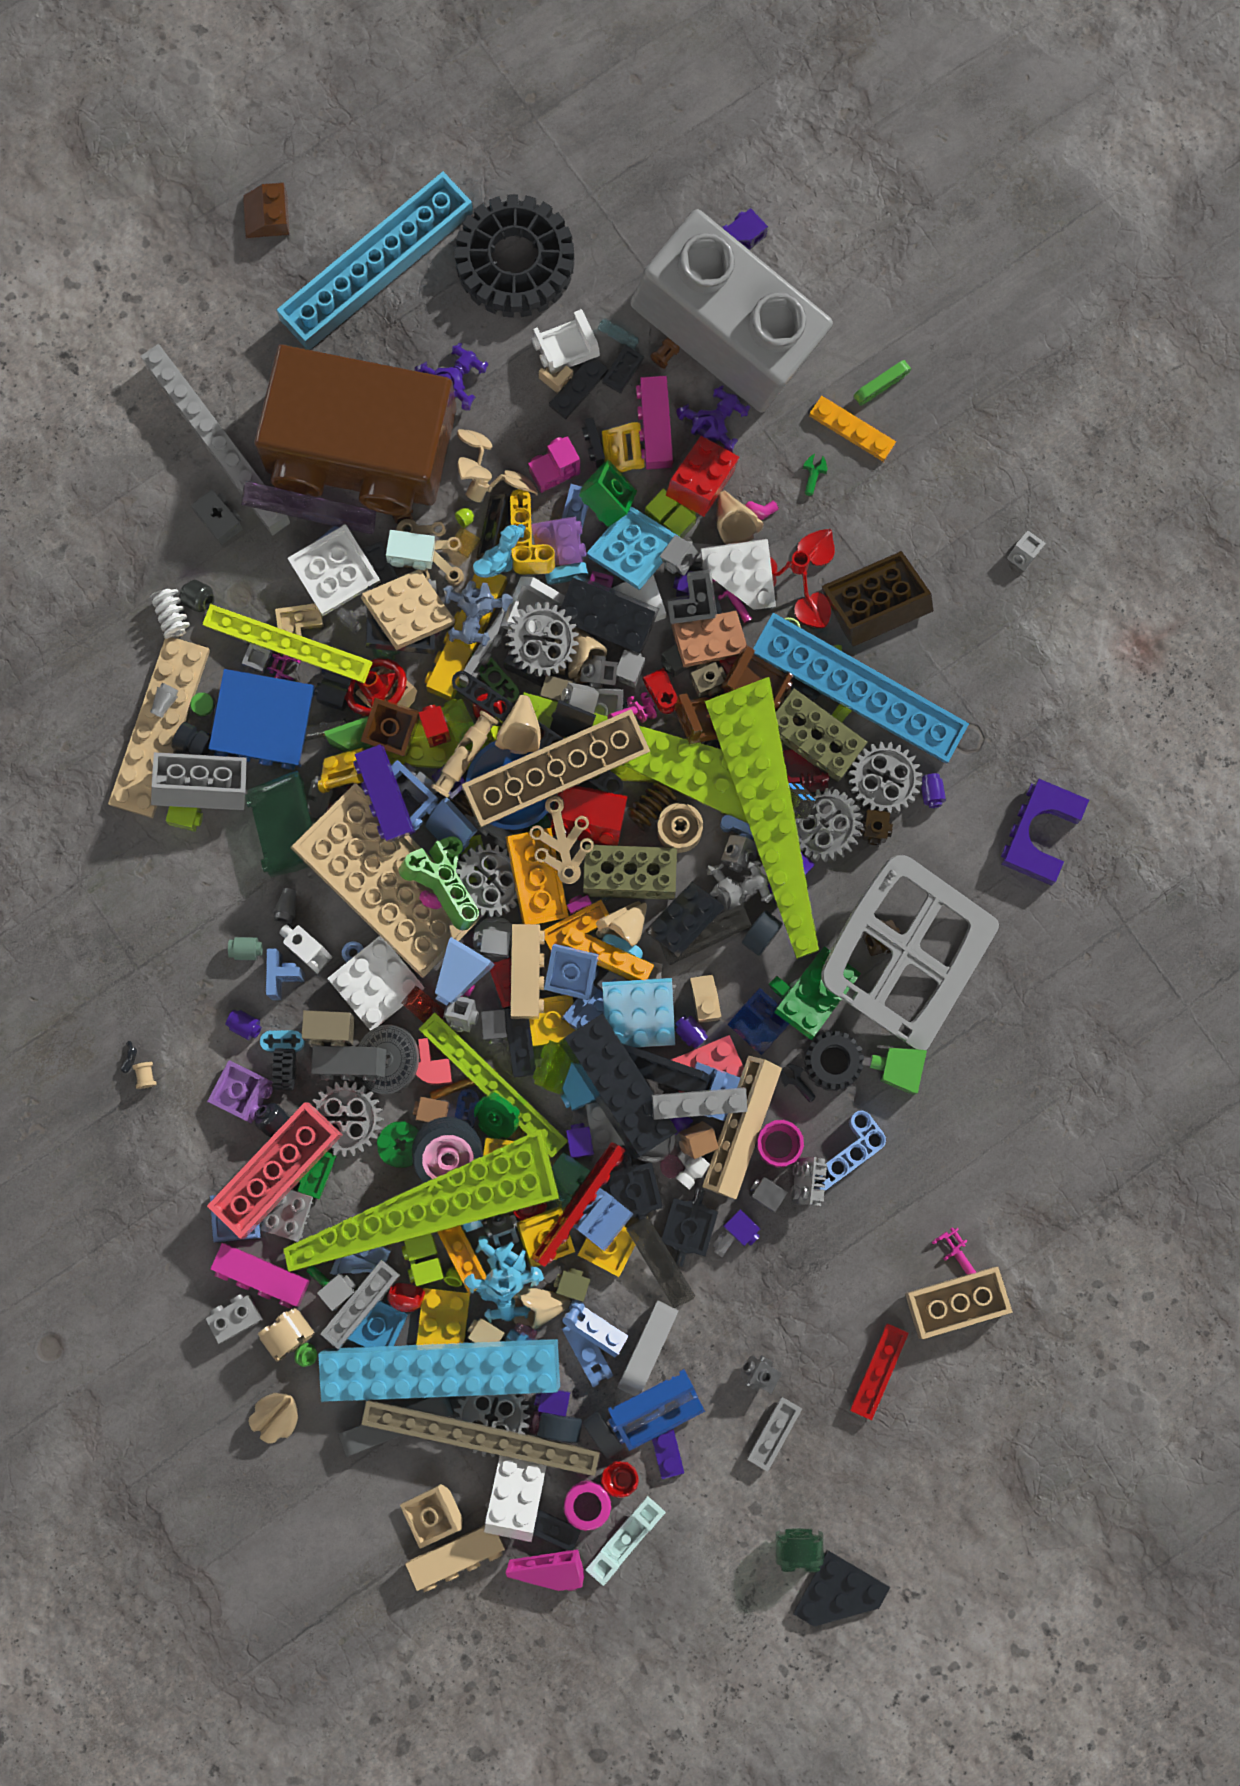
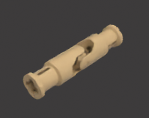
[431,710,498,798]

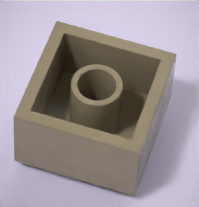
[302,1011,355,1047]

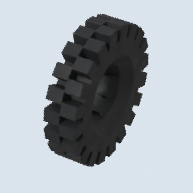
[455,194,574,318]

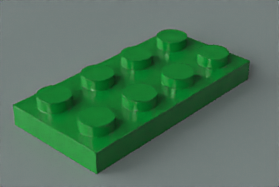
[774,946,861,1040]

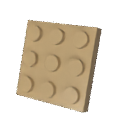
[361,569,455,650]

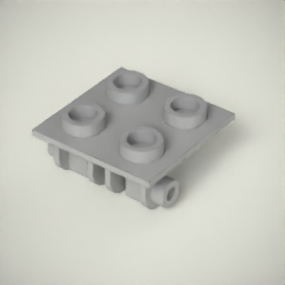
[790,1157,827,1206]
[260,1190,314,1242]

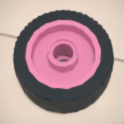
[412,1117,483,1183]

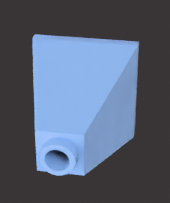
[435,937,495,1006]

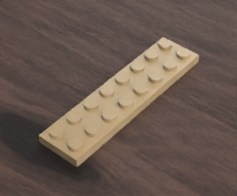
[108,637,210,818]

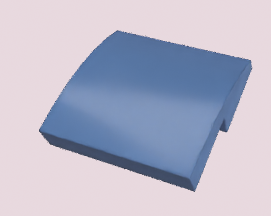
[425,798,477,857]

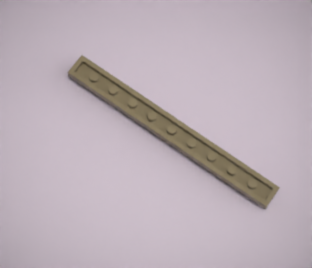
[361,1400,600,1476]

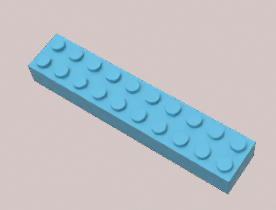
[276,172,473,350]
[318,1339,560,1402]

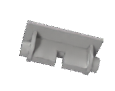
[302,776,333,824]

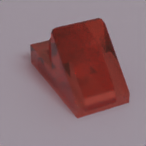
[401,986,445,1023]

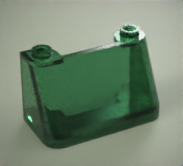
[245,771,313,878]

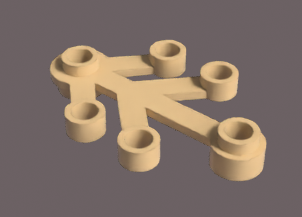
[396,519,464,586]
[530,795,594,884]

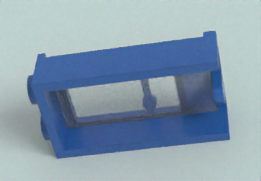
[608,1369,705,1451]

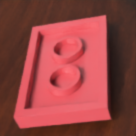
[672,1035,744,1093]

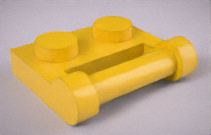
[602,422,645,473]
[318,748,365,793]

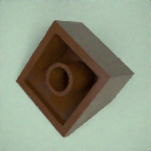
[243,183,290,238]
[361,698,420,756]

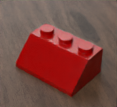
[551,786,627,846]

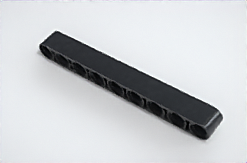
[452,671,623,794]

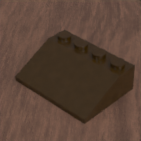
[821,551,934,647]

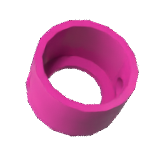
[756,1120,804,1168]
[564,1480,611,1531]

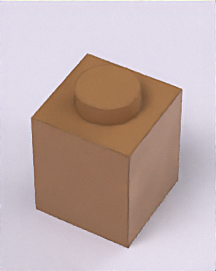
[413,1097,449,1123]
[679,1121,719,1159]

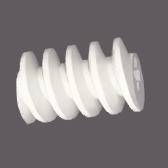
[150,589,190,639]

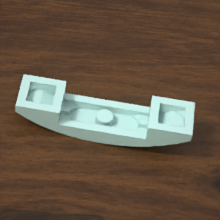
[586,1496,666,1586]

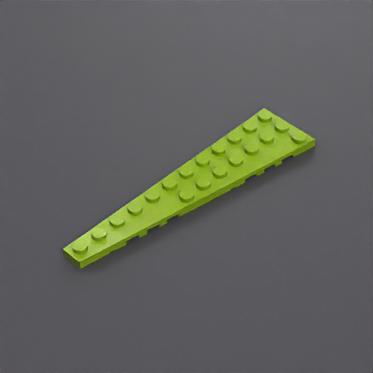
[705,677,819,959]
[523,692,748,823]
[283,1129,559,1272]

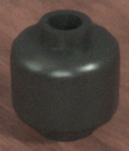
[180,580,215,613]

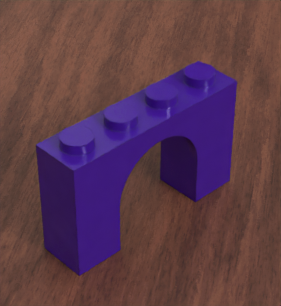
[1000,779,1089,886]

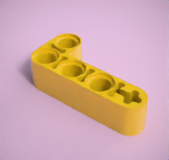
[510,489,555,575]

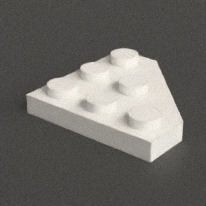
[700,539,776,610]

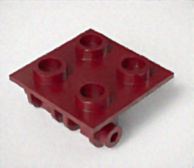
[783,750,829,795]

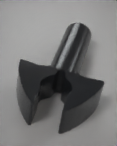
[780,1064,816,1102]

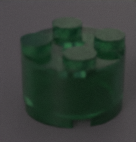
[552,1153,590,1209]
[776,1528,824,1572]

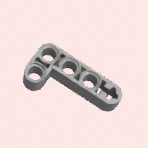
[617,1300,679,1396]

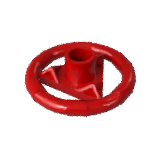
[345,658,407,716]

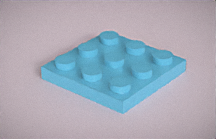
[587,506,679,590]
[602,978,675,1048]

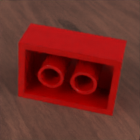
[665,436,740,517]

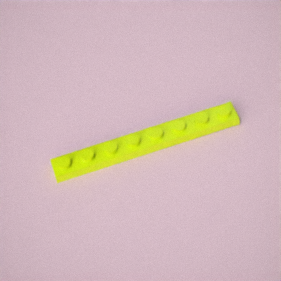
[202,604,373,683]

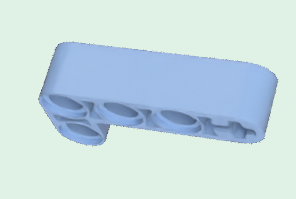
[814,1111,886,1190]

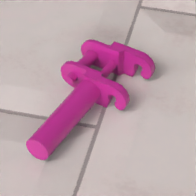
[712,579,752,623]
[267,653,301,681]
[607,692,657,723]
[932,1227,976,1275]

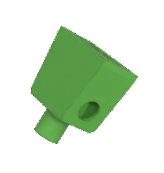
[870,1048,927,1095]

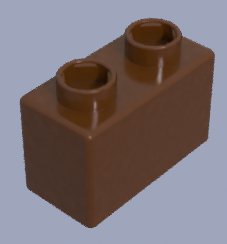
[254,344,457,515]

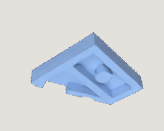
[330,1246,392,1275]

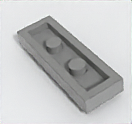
[747,1397,802,1472]

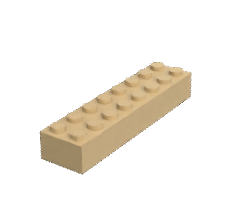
[461,709,650,828]

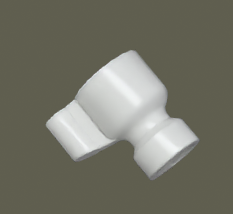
[676,1150,710,1190]

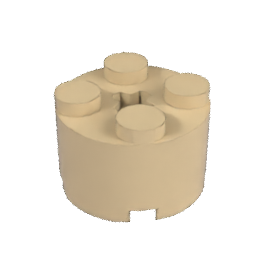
[657,803,703,853]
[258,1308,315,1362]

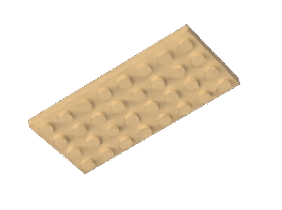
[291,783,486,978]

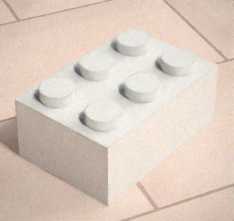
[484,1455,546,1542]

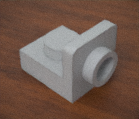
[1007,531,1046,571]

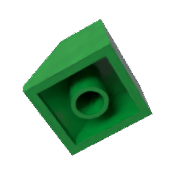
[579,460,637,527]

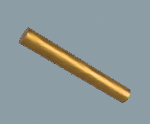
[429,1068,495,1099]

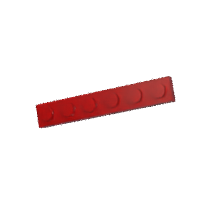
[531,1142,626,1267]

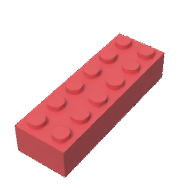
[207,1102,342,1239]

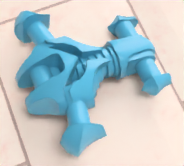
[473,524,526,578]
[475,1236,544,1309]
[464,1266,542,1323]

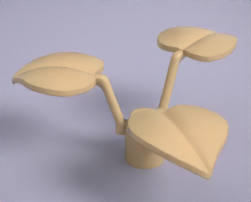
[457,429,538,502]

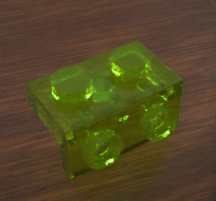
[533,1040,572,1094]

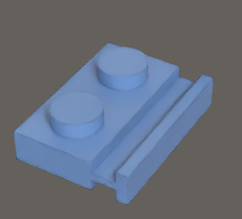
[561,984,604,1030]

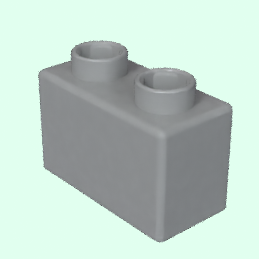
[630,209,833,412]

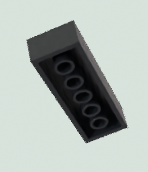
[559,1013,678,1159]

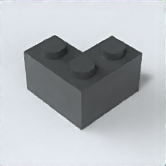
[668,569,717,624]

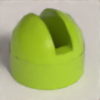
[454,508,474,528]
[444,1267,463,1287]

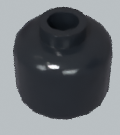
[255,1103,290,1138]

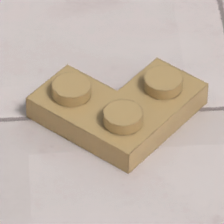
[275,603,324,636]

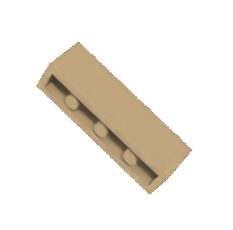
[511,924,545,1019]
[406,1525,506,1592]

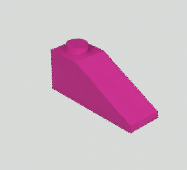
[506,1550,585,1591]

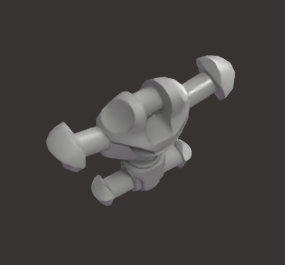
[706,860,774,934]

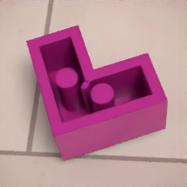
[528,436,580,493]

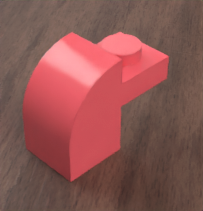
[416,1038,453,1086]

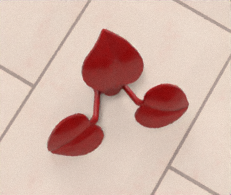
[770,529,835,628]

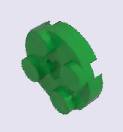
[474,1092,520,1139]
[377,1121,419,1168]

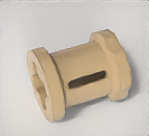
[132,1062,157,1089]

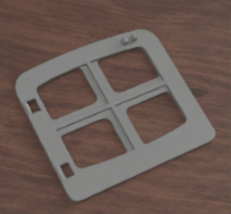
[822,855,999,1050]

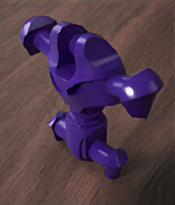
[414,343,489,411]
[676,386,750,453]

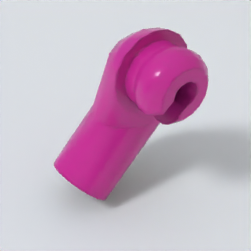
[745,500,779,520]
[419,890,454,909]

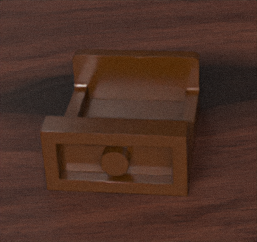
[720,646,793,712]
[674,690,728,744]

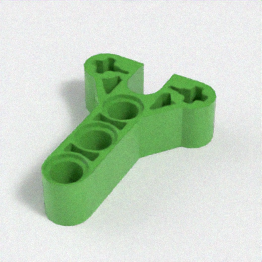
[399,836,479,931]

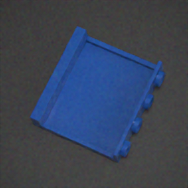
[209,669,315,770]

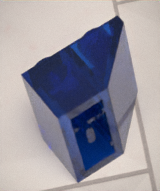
[727,988,790,1056]

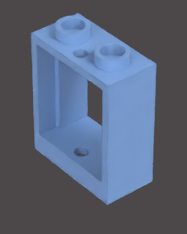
[368,760,440,831]

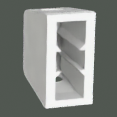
[279,923,333,974]

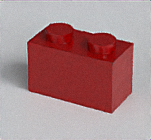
[418,705,451,748]

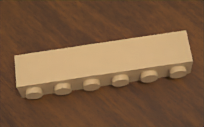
[702,1056,782,1199]

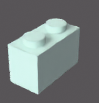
[386,530,435,570]

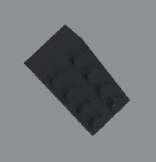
[560,574,659,653]

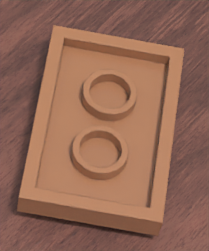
[671,611,747,667]

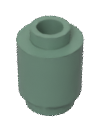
[228,937,263,960]

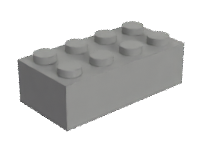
[151,752,246,810]

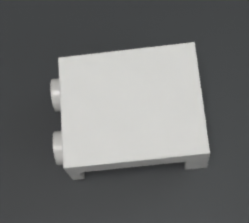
[531,309,600,374]
[501,577,565,647]

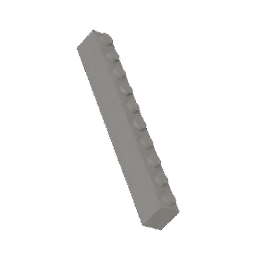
[141,344,290,536]

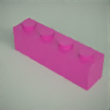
[636,376,673,470]
[211,1243,311,1309]

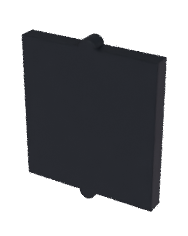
[549,700,596,737]

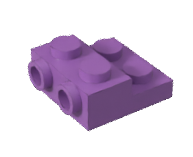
[531,516,586,566]
[207,1060,273,1124]

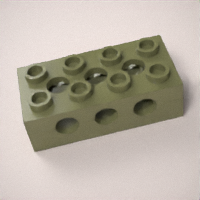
[776,688,867,782]
[584,845,677,900]

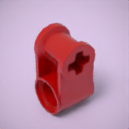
[643,668,677,714]

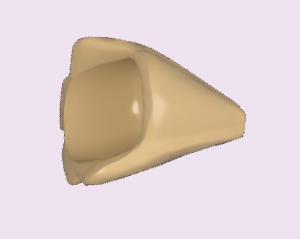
[717,491,763,545]
[568,627,607,684]
[495,695,540,754]
[596,901,647,947]
[513,1285,571,1329]
[249,1393,298,1443]

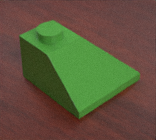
[324,717,375,752]

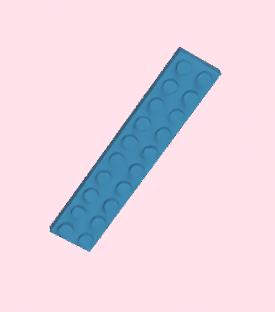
[753,613,969,764]

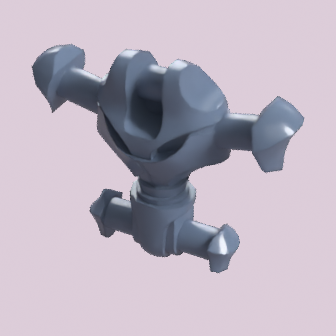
[443,581,513,647]

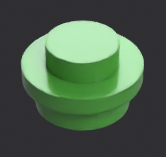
[294,1343,317,1367]

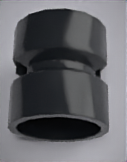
[172,722,211,756]

